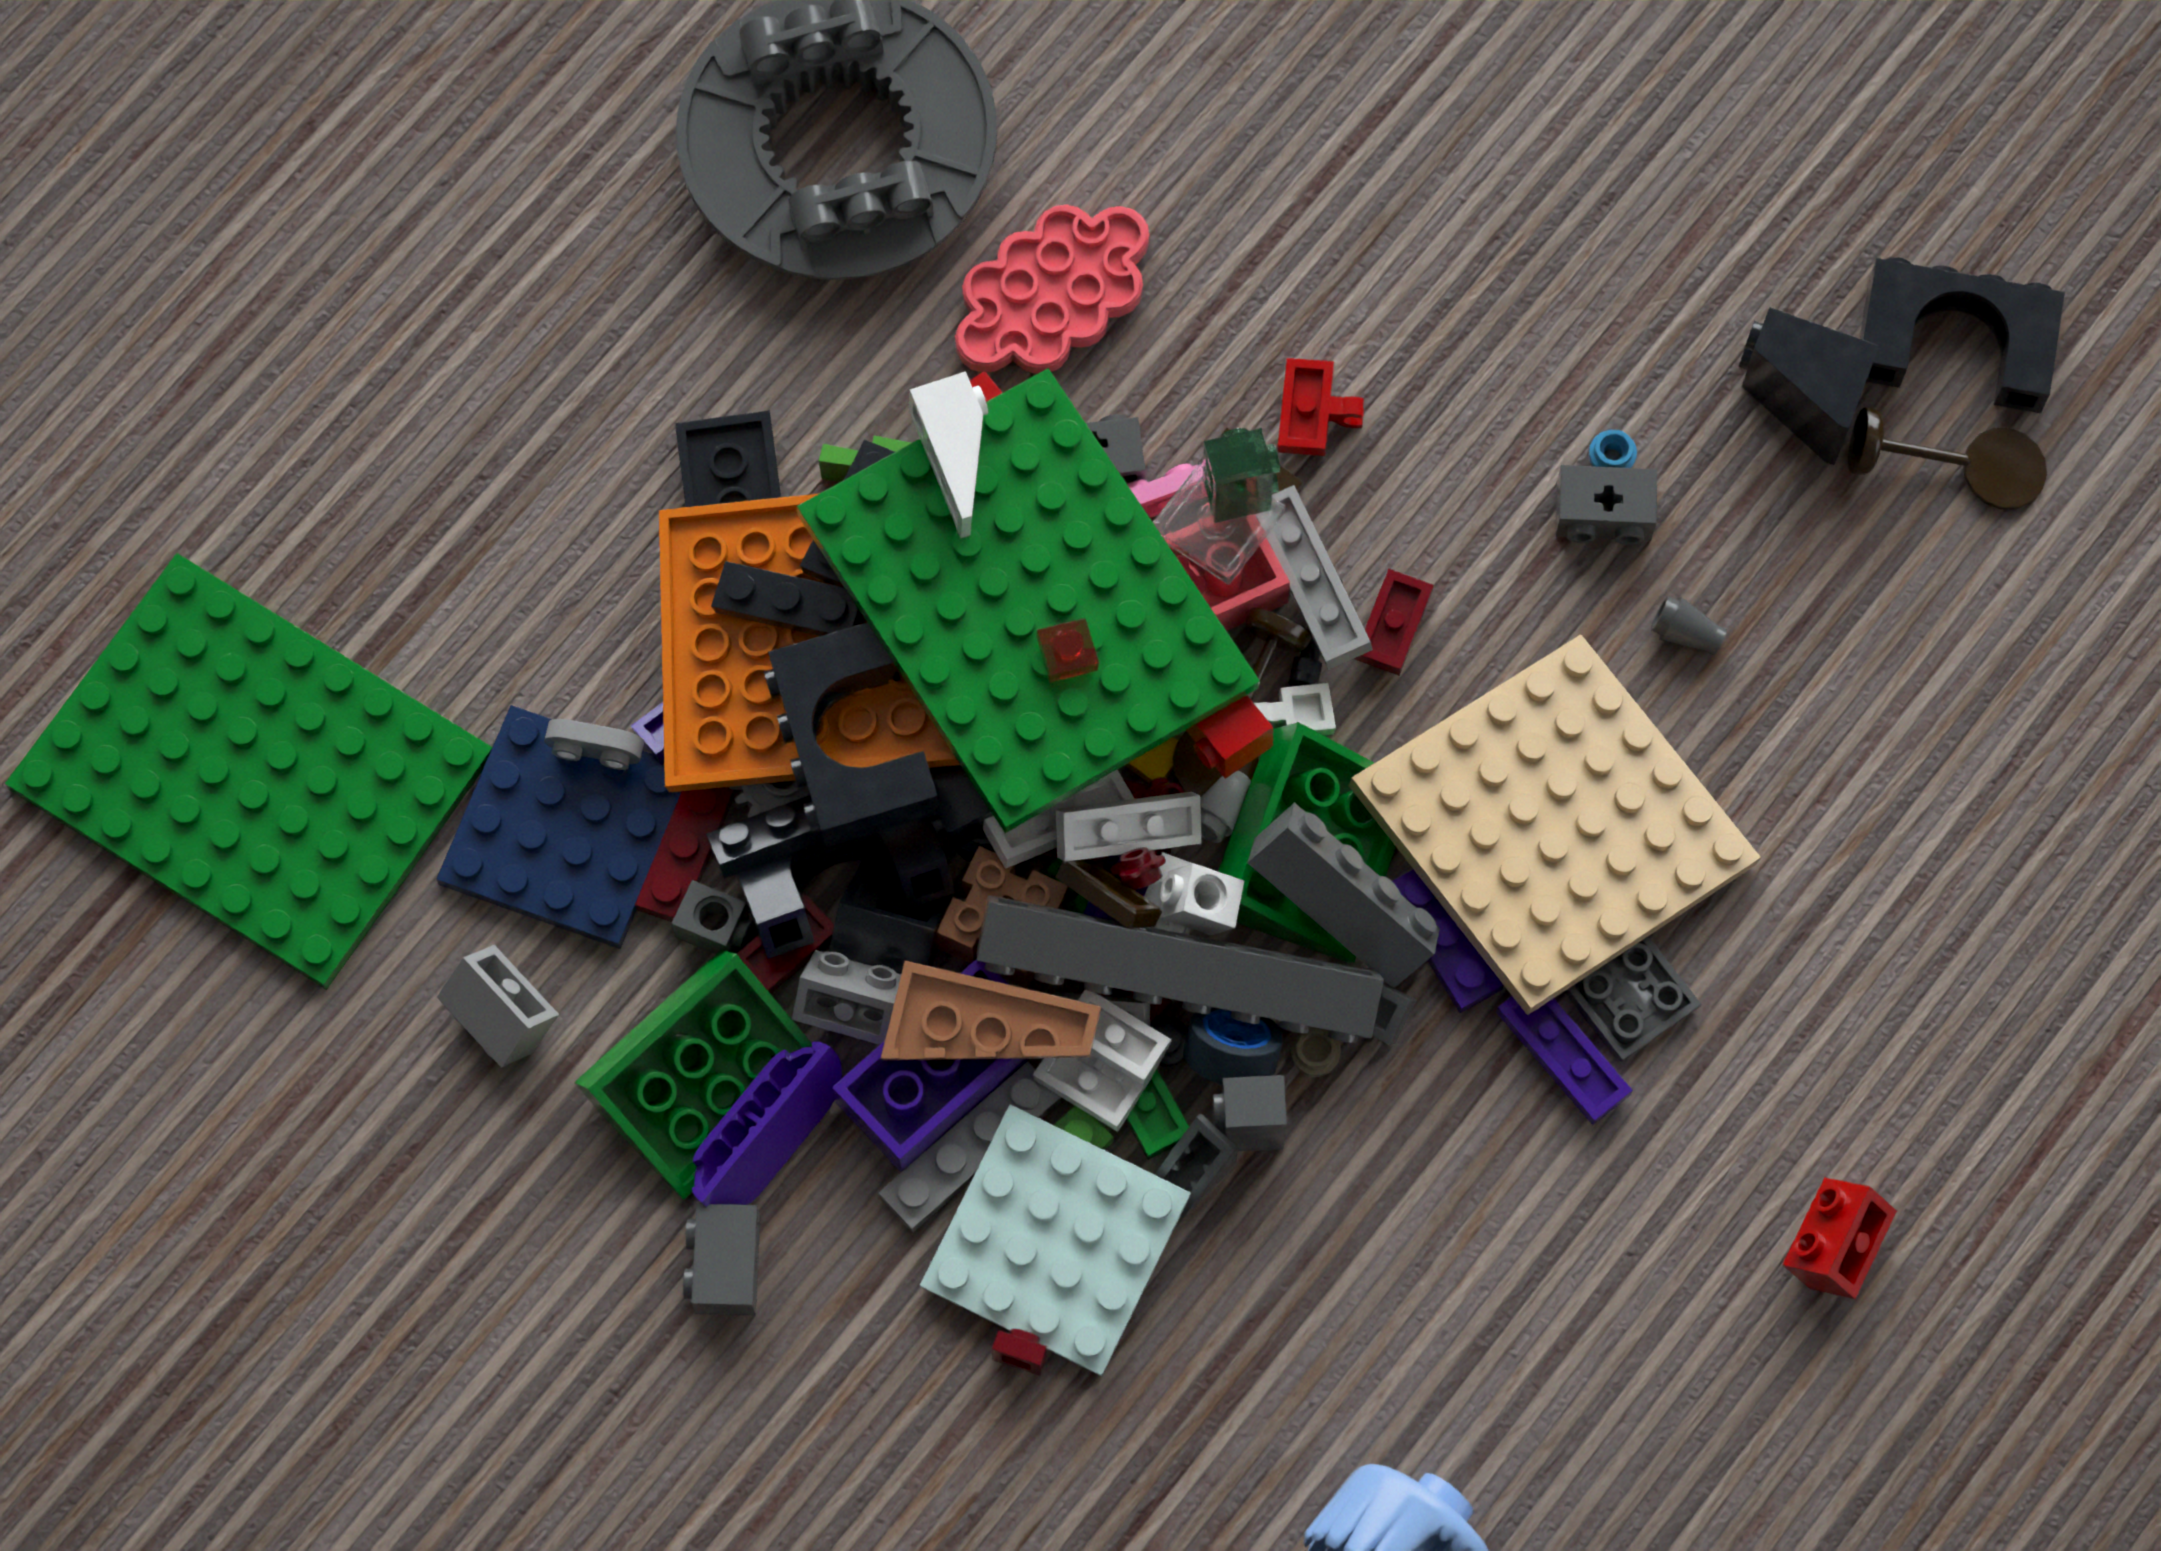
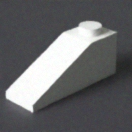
[909,371,988,538]

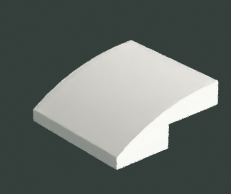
[1033,990,1171,1132]

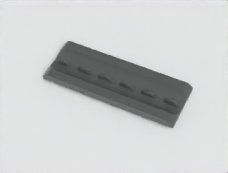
[1564,936,1702,1062]

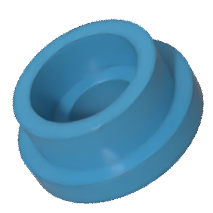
[1589,430,1637,468]

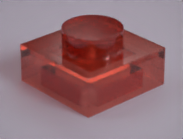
[1036,618,1099,682]

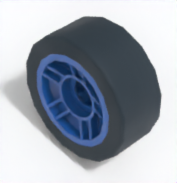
[1184,1007,1282,1085]

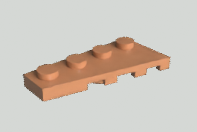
[881,961,1102,1060]

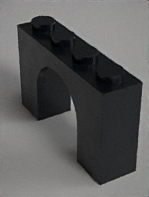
[1859,257,2065,414]
[763,622,941,847]
[736,817,956,959]

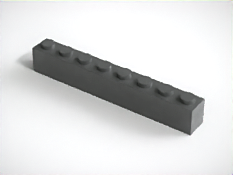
[976,895,1384,1043]

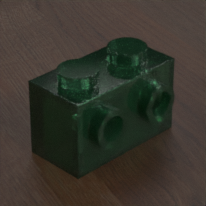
[1202,428,1280,523]

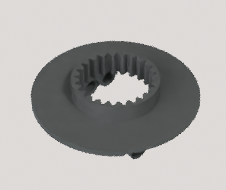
[676,0,997,280]

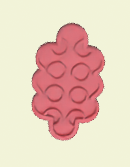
[955,205,1149,374]

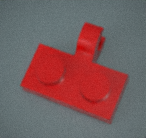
[1278,358,1364,456]

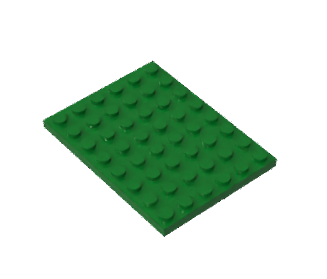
[797,368,1260,834]
[5,553,493,990]

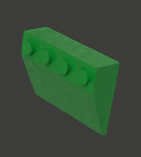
[1218,722,1396,963]
[574,949,812,1200]

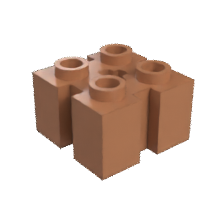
[936,846,1069,989]

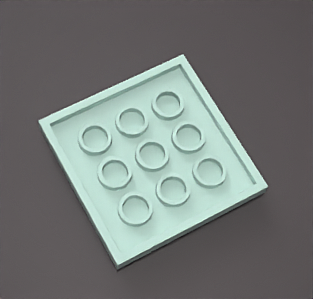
[920,1104,1191,1376]

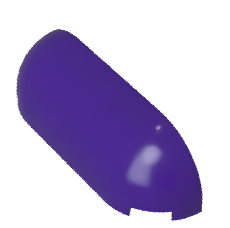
[692,1041,842,1207]

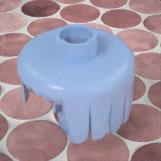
[1304,1464,1489,1551]

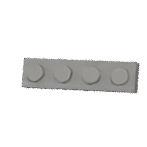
[1250,485,1373,670]
[878,1061,1061,1233]

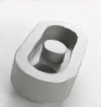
[544,719,645,770]

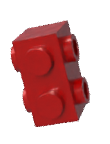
[1782,1177,1897,1299]

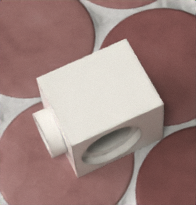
[1160,863,1244,935]

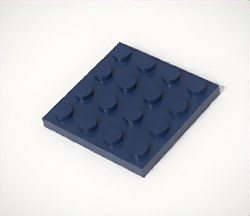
[436,705,682,949]

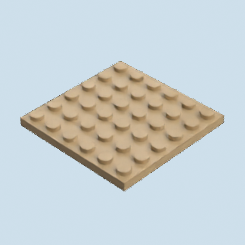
[1349,634,1761,1015]

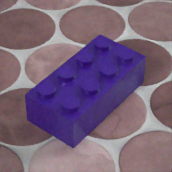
[832,959,1031,1172]

